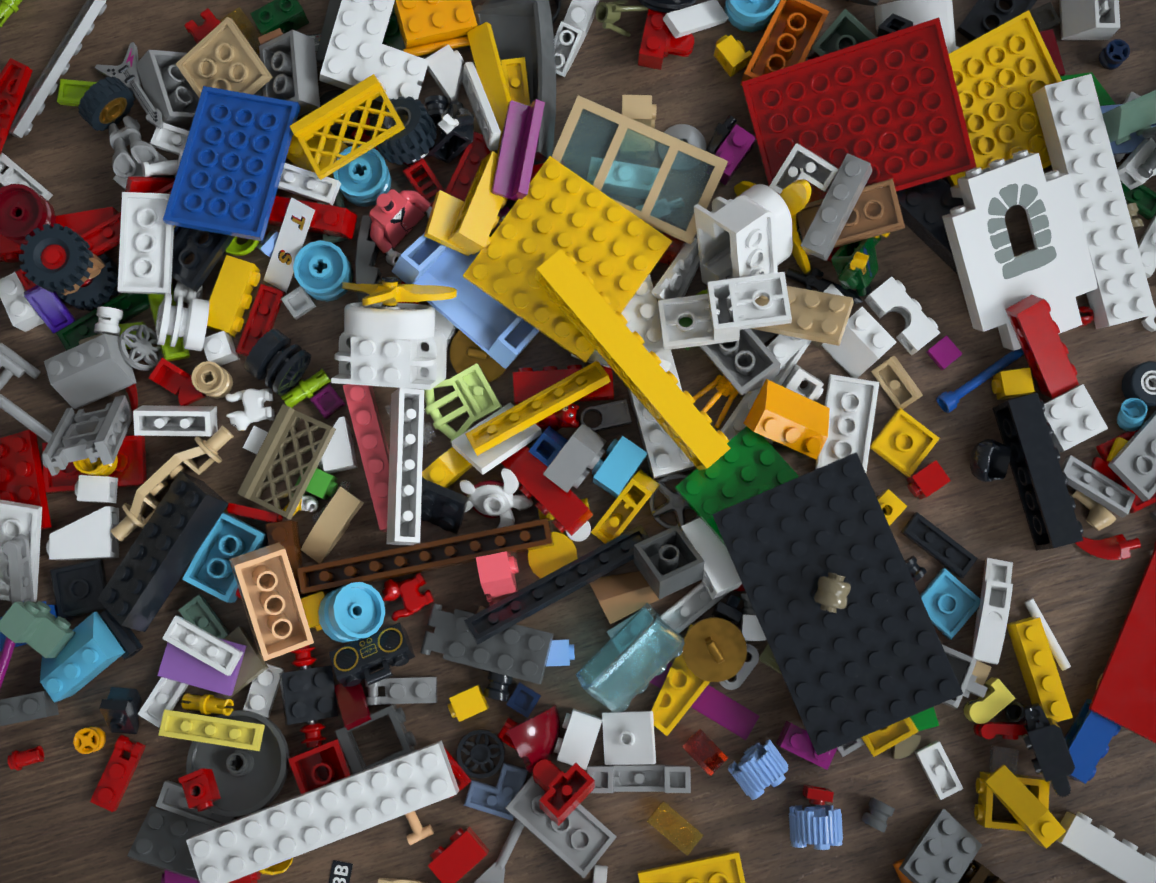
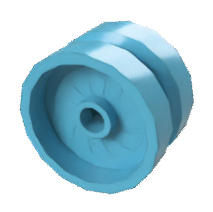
[724,0,780,32]
[333,146,392,207]
[293,240,353,302]
[318,582,385,643]

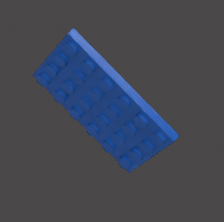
[163,86,301,241]

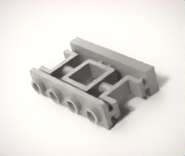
[42,395,133,476]

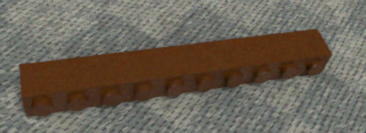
[297,518,554,595]

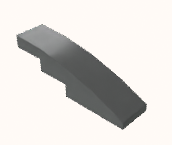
[355,215,382,302]

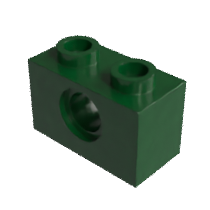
[250,0,309,36]

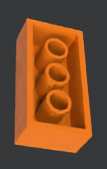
[740,0,829,86]

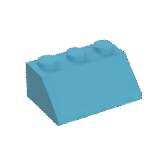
[40,611,125,703]

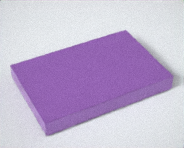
[157,637,247,696]

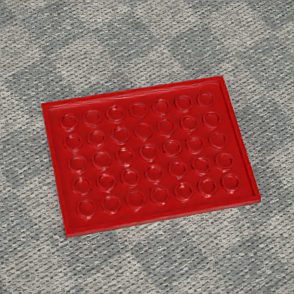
[742,17,977,221]

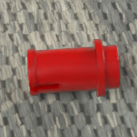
[7,745,45,771]

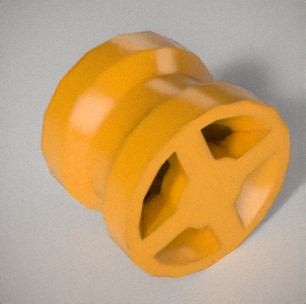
[73,726,106,754]

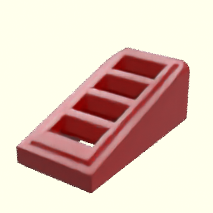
[403,158,445,207]

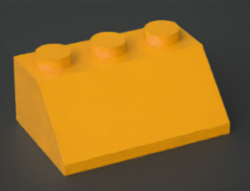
[743,379,830,459]

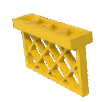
[290,74,405,180]

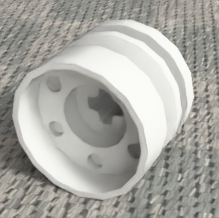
[155,293,209,351]

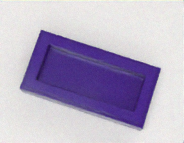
[24,285,75,334]

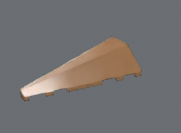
[589,571,659,624]

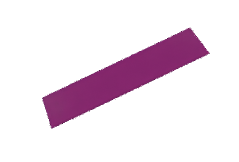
[650,658,760,740]

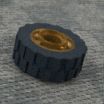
[78,76,135,131]

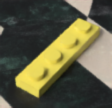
[158,709,265,751]

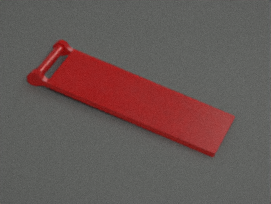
[1089,541,1156,744]

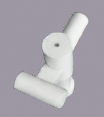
[142,150,184,178]

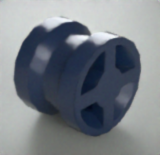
[1099,39,1130,70]

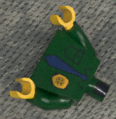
[831,232,890,296]

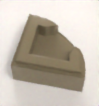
[892,734,921,759]

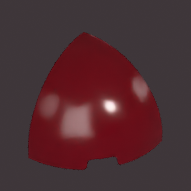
[507,705,560,773]

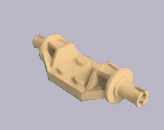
[110,425,234,542]

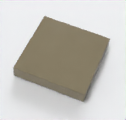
[223,627,269,699]

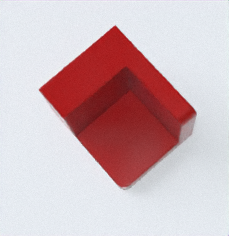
[149,358,190,396]

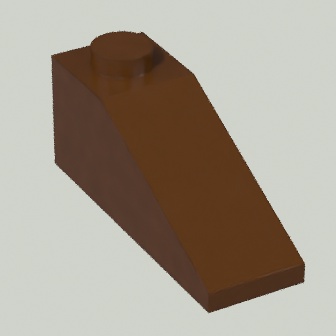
[266,520,306,597]

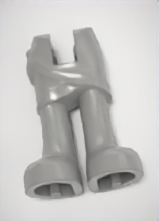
[108,116,158,178]

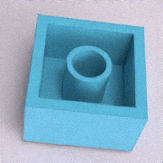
[592,436,647,499]

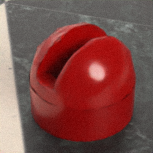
[1078,306,1094,327]

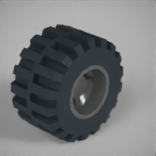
[368,96,437,165]

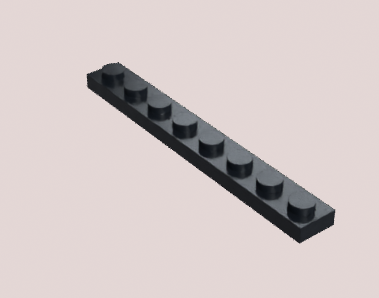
[464,525,650,645]

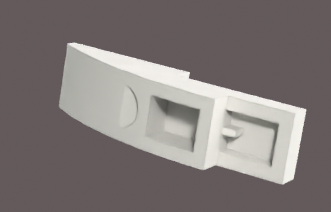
[554,0,599,77]
[972,558,1013,665]

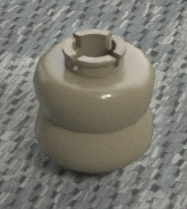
[814,572,851,613]

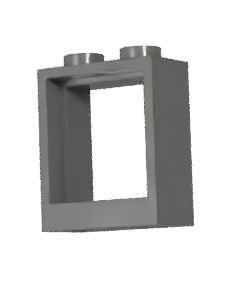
[335,704,417,774]

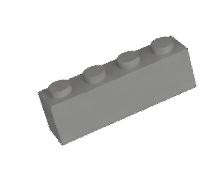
[801,153,872,261]

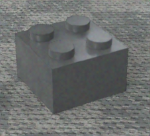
[634,525,704,599]

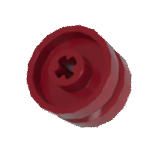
[0,184,56,245]

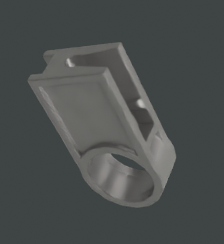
[581,399,632,432]

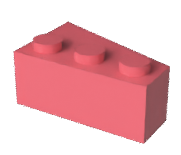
[476,551,519,606]

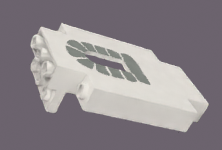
[942,150,1098,351]

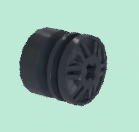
[244,329,311,395]

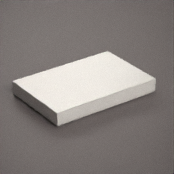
[451,403,542,475]

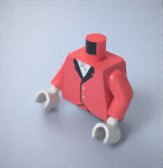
[369,189,432,266]

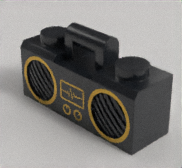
[329,622,415,687]

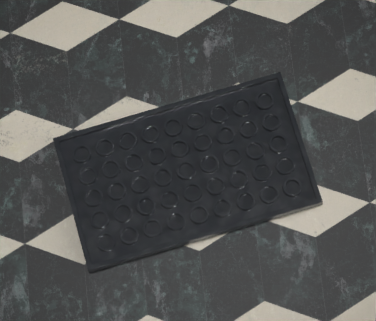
[712,452,963,755]

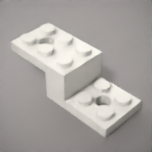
[658,272,792,350]

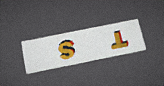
[264,197,315,293]

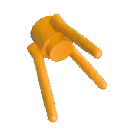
[693,375,738,429]

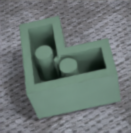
[0,601,75,658]

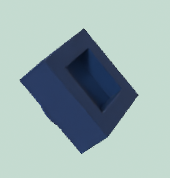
[506,682,541,718]

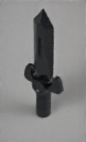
[785,268,863,304]

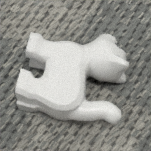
[225,388,275,431]

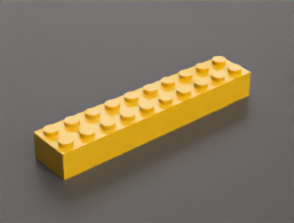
[535,249,731,470]

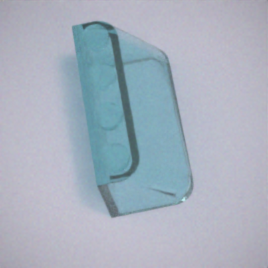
[575,602,685,713]

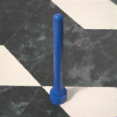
[936,348,1024,413]

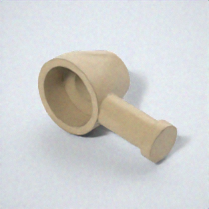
[1071,490,1116,531]

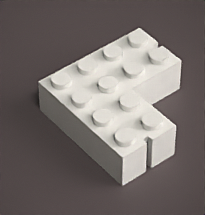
[319,0,429,102]

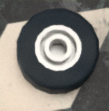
[1122,361,1156,408]

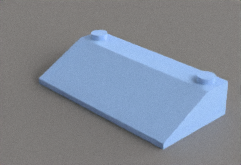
[392,233,539,369]

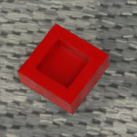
[803,785,834,806]

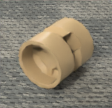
[191,361,233,399]

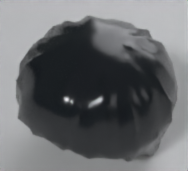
[970,439,1011,482]

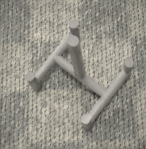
[0,342,53,443]

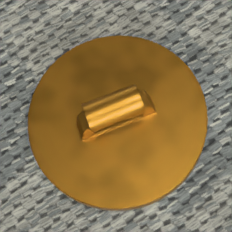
[450,330,507,382]
[683,617,747,682]

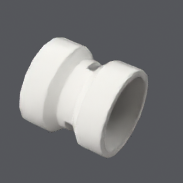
[94,307,123,336]

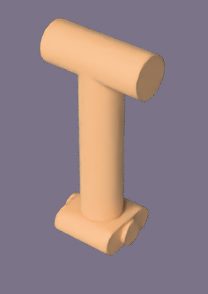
[405,811,434,845]

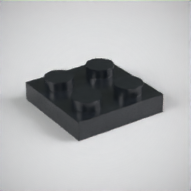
[421,478,469,534]

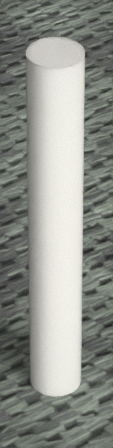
[1024,598,1071,671]

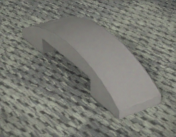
[587,764,691,793]

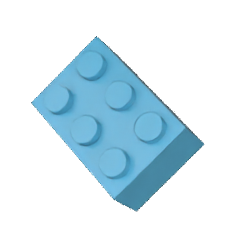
[182,512,268,603]

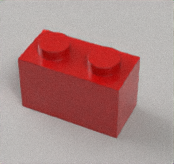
[428,826,489,883]

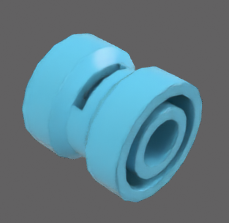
[1116,398,1148,432]

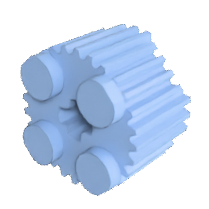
[728,739,788,800]
[789,804,843,850]

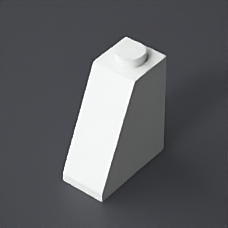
[46,506,119,560]

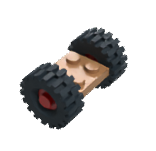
[19,224,119,311]

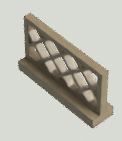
[237,404,336,520]

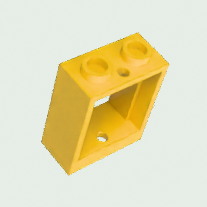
[974,771,1050,831]

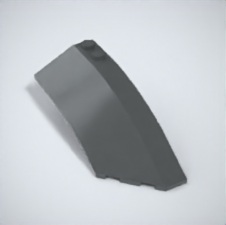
[473,0,556,164]

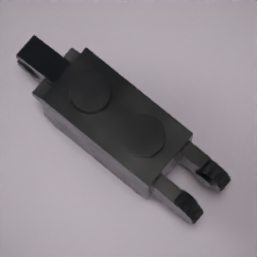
[1022,703,1075,798]

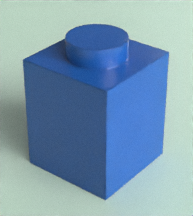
[529,426,568,467]

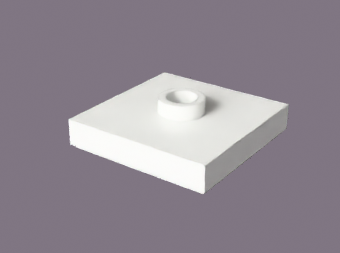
[602,711,656,765]

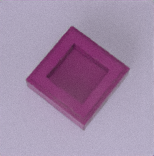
[926,335,962,370]
[310,384,345,419]

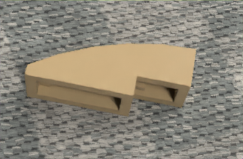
[301,487,364,564]

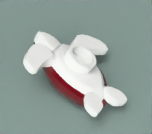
[460,468,533,528]

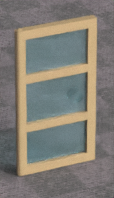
[552,95,728,244]

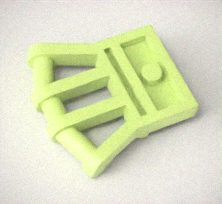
[421,363,502,443]

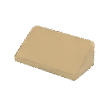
[871,356,923,409]

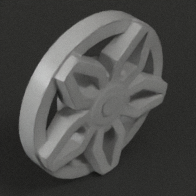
[119,325,163,371]

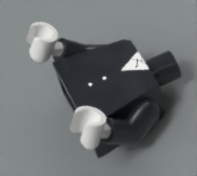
[412,101,474,164]

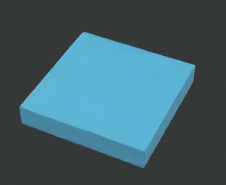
[920,568,980,640]

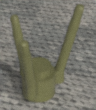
[595,0,649,37]

